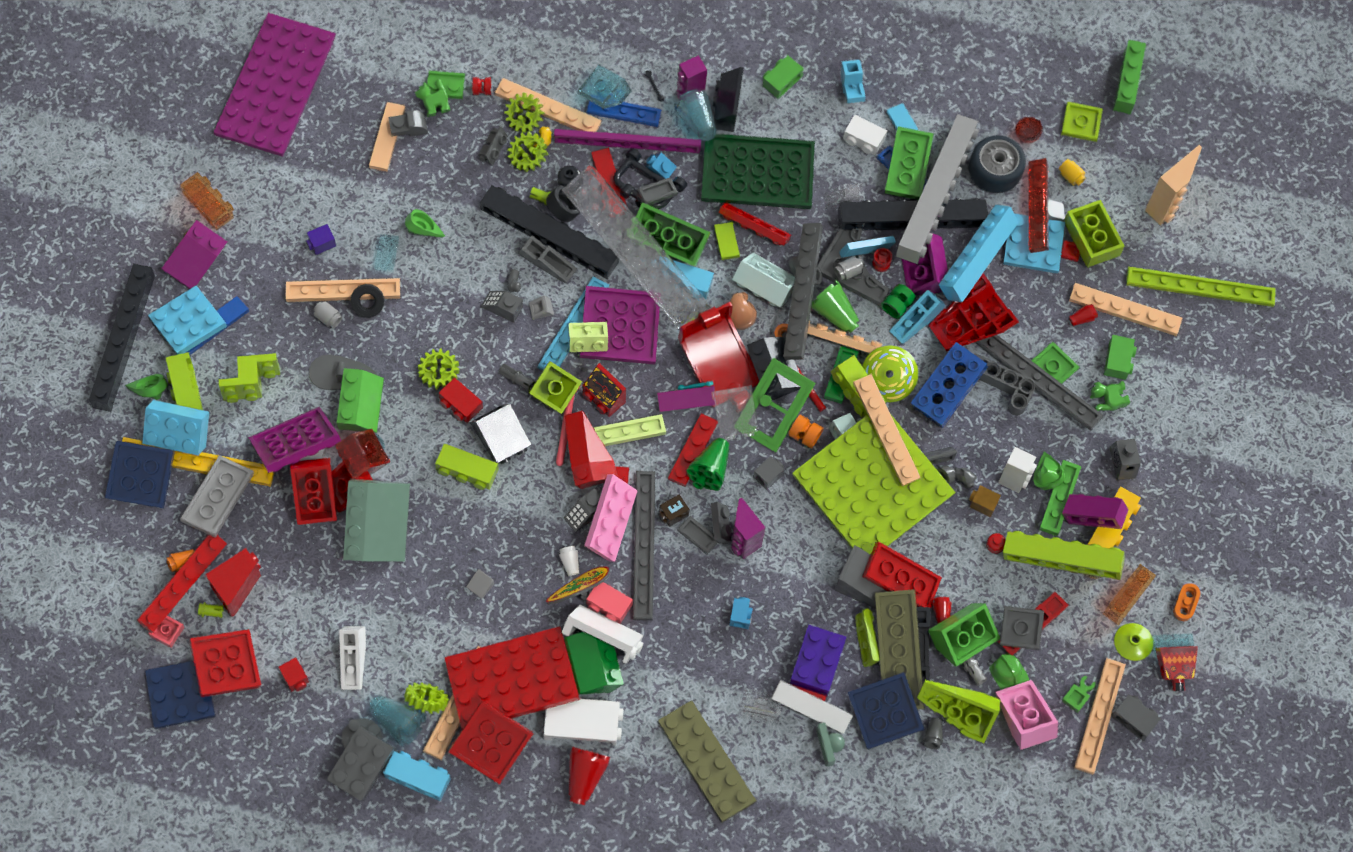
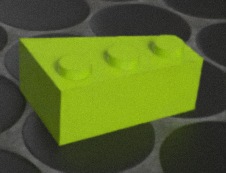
[165,352,203,410]

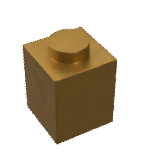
[969,485,1001,517]

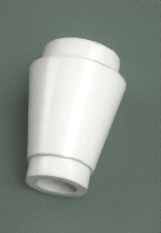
[559,546,579,576]

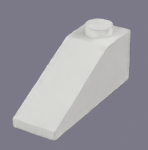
[339,626,366,690]

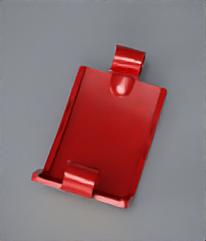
[678,302,760,413]

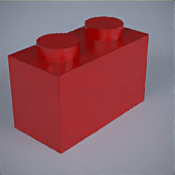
[439,377,483,423]

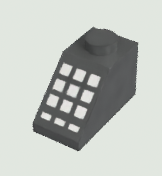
[481,291,523,323]
[564,488,600,533]

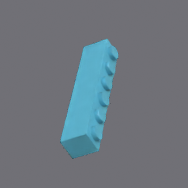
[939,205,1019,302]

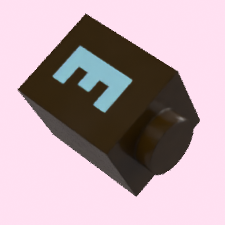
[658,494,690,527]

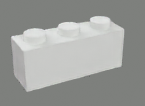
[998,447,1037,493]

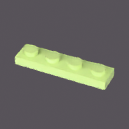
[594,414,666,446]

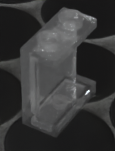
[711,385,759,440]

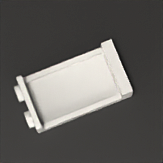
[562,605,644,663]
[544,699,623,746]

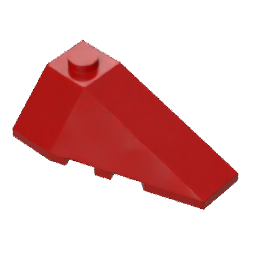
[564,411,618,489]

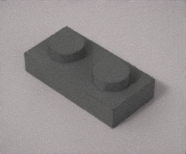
[711,502,732,544]

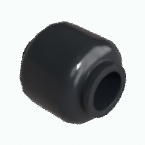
[558,165,582,192]

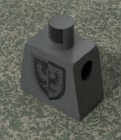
[1109,439,1141,481]

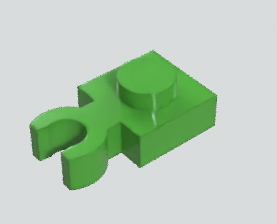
[1062,676,1096,713]

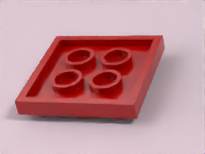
[189,629,261,697]
[449,700,533,784]

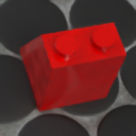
[205,548,261,617]

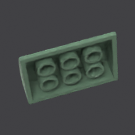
[343,479,410,562]

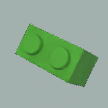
[762,55,804,99]
[1104,335,1137,380]

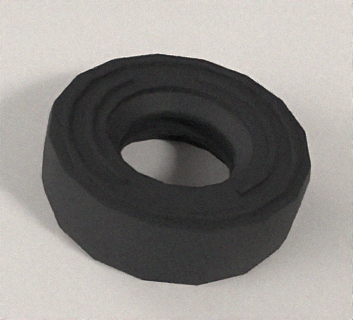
[350,284,385,318]

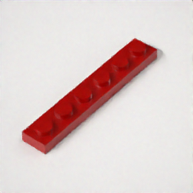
[136,535,227,633]

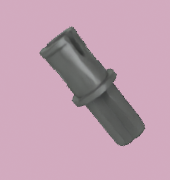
[499,364,535,392]

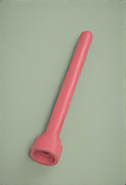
[556,386,580,466]

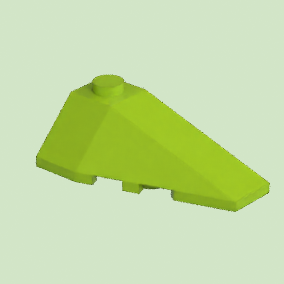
[917,680,1000,743]

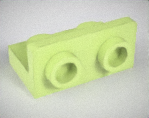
[569,322,608,352]

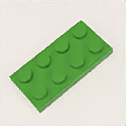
[885,126,934,200]

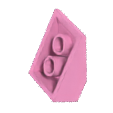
[995,680,1058,750]

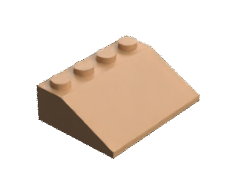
[1145,145,1202,226]

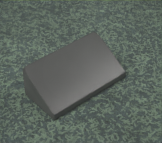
[923,447,957,465]

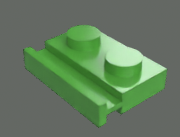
[427,71,465,99]

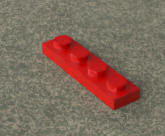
[719,202,792,245]
[668,413,718,487]

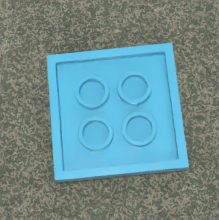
[1003,213,1065,274]
[148,285,227,355]

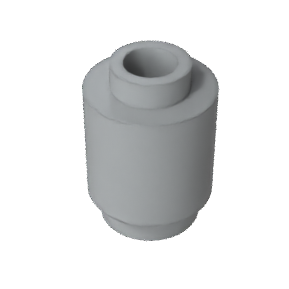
[834,256,863,281]
[314,301,342,328]

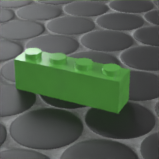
[1113,40,1146,114]

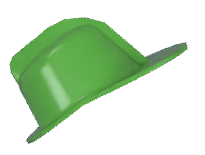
[989,653,1029,690]

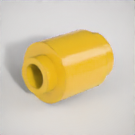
[1058,159,1086,186]

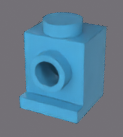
[729,597,753,629]

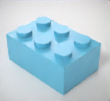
[142,400,209,455]

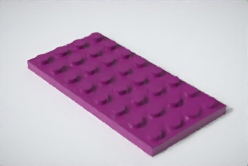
[213,12,336,157]

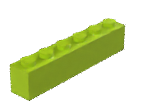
[1003,531,1125,580]

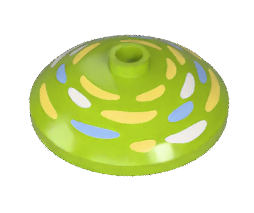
[862,345,918,402]

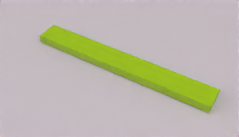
[1126,266,1276,307]

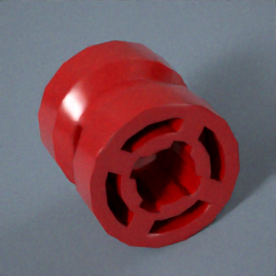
[473,77,491,96]
[872,248,892,272]

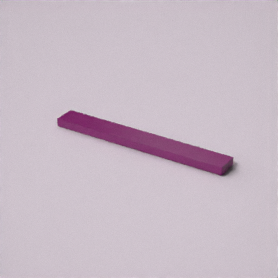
[554,129,701,153]

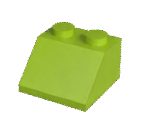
[528,361,582,414]

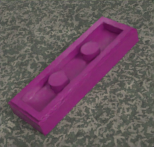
[657,386,717,412]

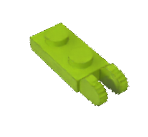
[855,609,880,667]

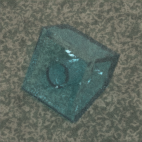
[577,65,632,109]

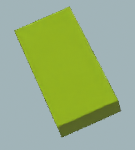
[714,222,740,260]

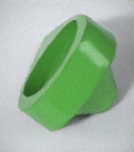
[405,209,445,237]
[125,374,168,400]
[1033,452,1065,490]

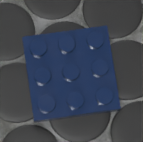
[105,441,175,509]
[145,661,215,729]
[848,672,925,750]

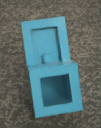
[841,60,866,103]

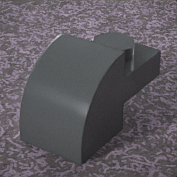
[389,110,428,137]

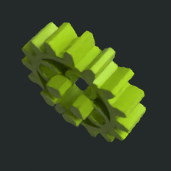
[504,93,545,133]
[508,131,548,172]
[418,348,460,390]
[404,682,449,714]

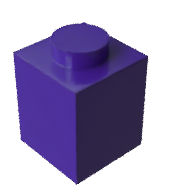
[306,224,336,255]

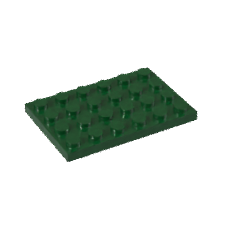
[701,133,815,209]

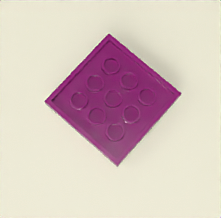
[580,286,661,365]
[248,406,341,473]

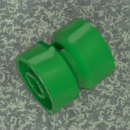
[881,284,916,319]

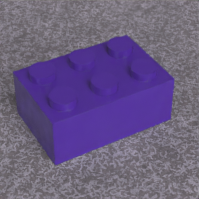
[790,625,846,697]

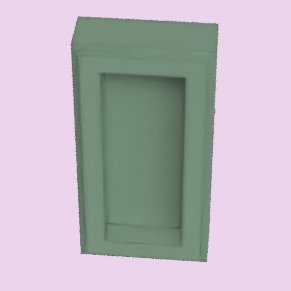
[816,723,845,767]

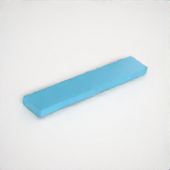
[537,276,609,370]

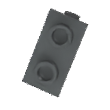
[479,126,508,166]

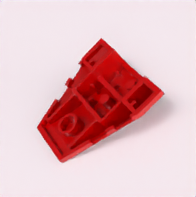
[928,273,1019,352]

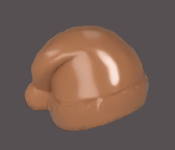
[730,292,757,330]

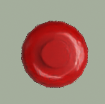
[986,533,1006,554]

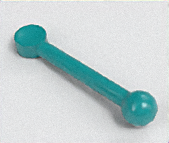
[678,381,714,390]

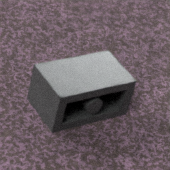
[1112,694,1161,741]

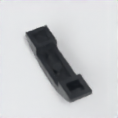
[917,607,930,684]

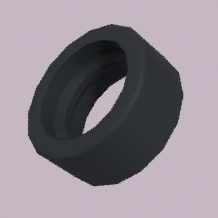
[546,185,582,222]

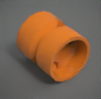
[788,414,824,449]

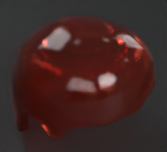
[1015,117,1043,143]

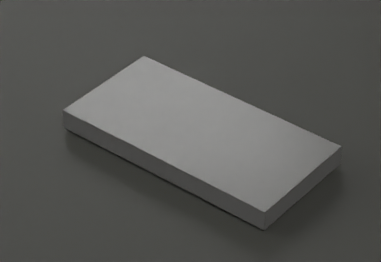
[180,455,254,538]

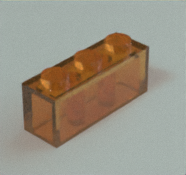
[180,172,234,231]
[1103,564,1156,626]

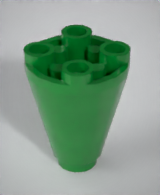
[687,438,729,491]

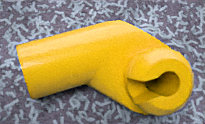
[533,127,552,148]

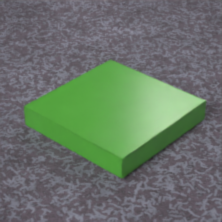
[1031,342,1080,384]

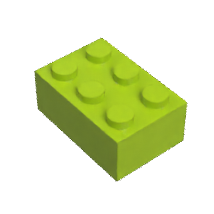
[1064,200,1125,268]

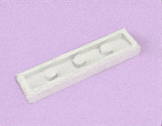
[772,680,853,734]

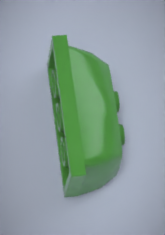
[627,202,711,267]

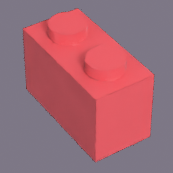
[587,582,633,624]

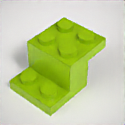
[219,353,280,403]

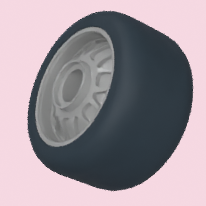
[969,135,1026,193]

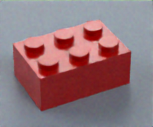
[290,458,337,525]

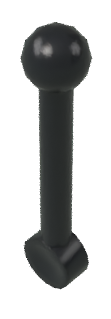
[645,70,665,102]

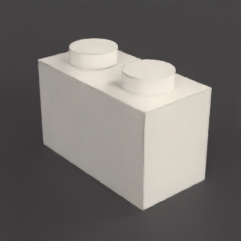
[843,115,887,155]

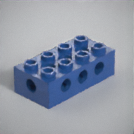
[911,342,988,428]

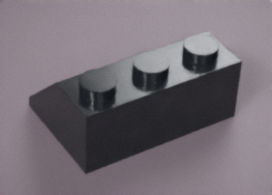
[710,67,744,132]
[747,336,801,400]

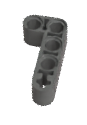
[964,354,1036,416]

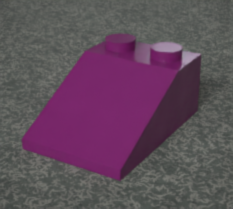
[161,220,227,289]

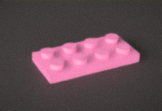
[585,474,637,562]

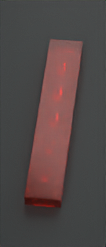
[1029,158,1049,253]

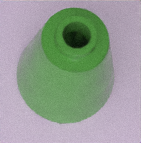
[811,280,859,333]

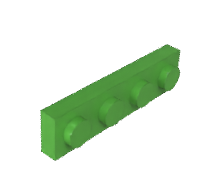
[1039,460,1081,536]

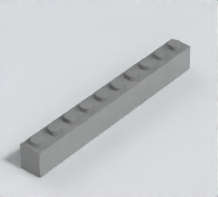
[896,114,979,264]

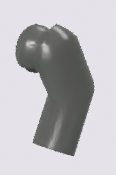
[507,269,521,292]

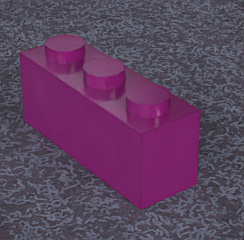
[676,55,707,105]
[1062,494,1128,529]

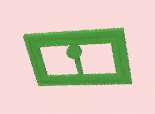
[734,358,816,452]

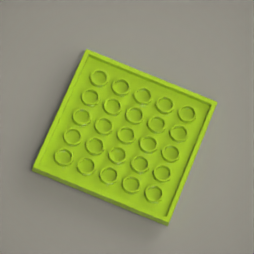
[792,415,956,555]

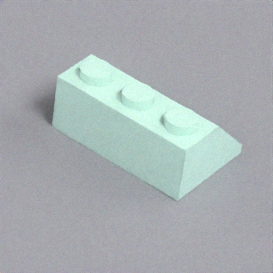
[732,252,795,307]

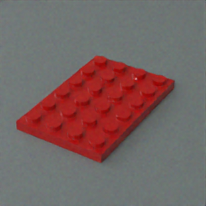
[444,626,580,729]

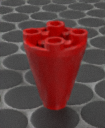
[569,747,610,805]

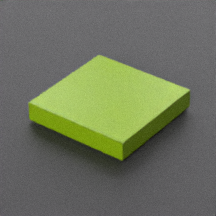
[1061,101,1103,142]

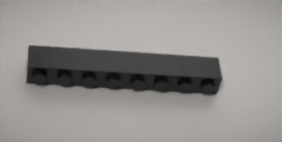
[480,185,619,280]
[838,198,988,231]
[89,263,155,412]

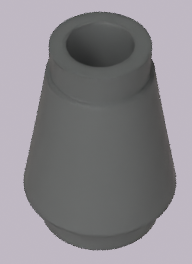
[923,718,943,749]

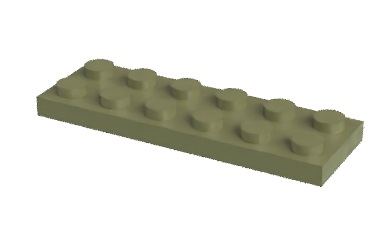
[875,590,924,710]
[658,700,757,823]

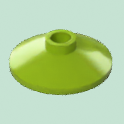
[1114,623,1153,661]

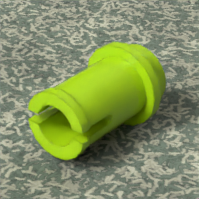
[530,187,551,205]
[198,602,224,618]

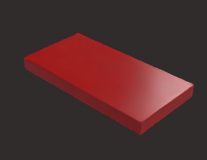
[862,542,942,609]

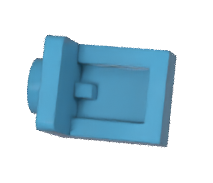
[646,153,677,179]

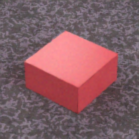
[148,616,184,648]

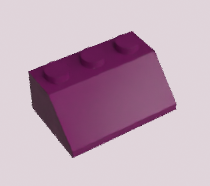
[902,233,948,296]
[731,497,766,559]

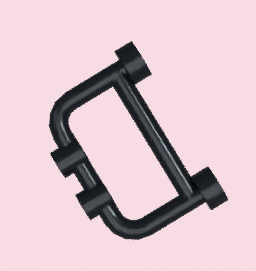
[613,148,687,209]

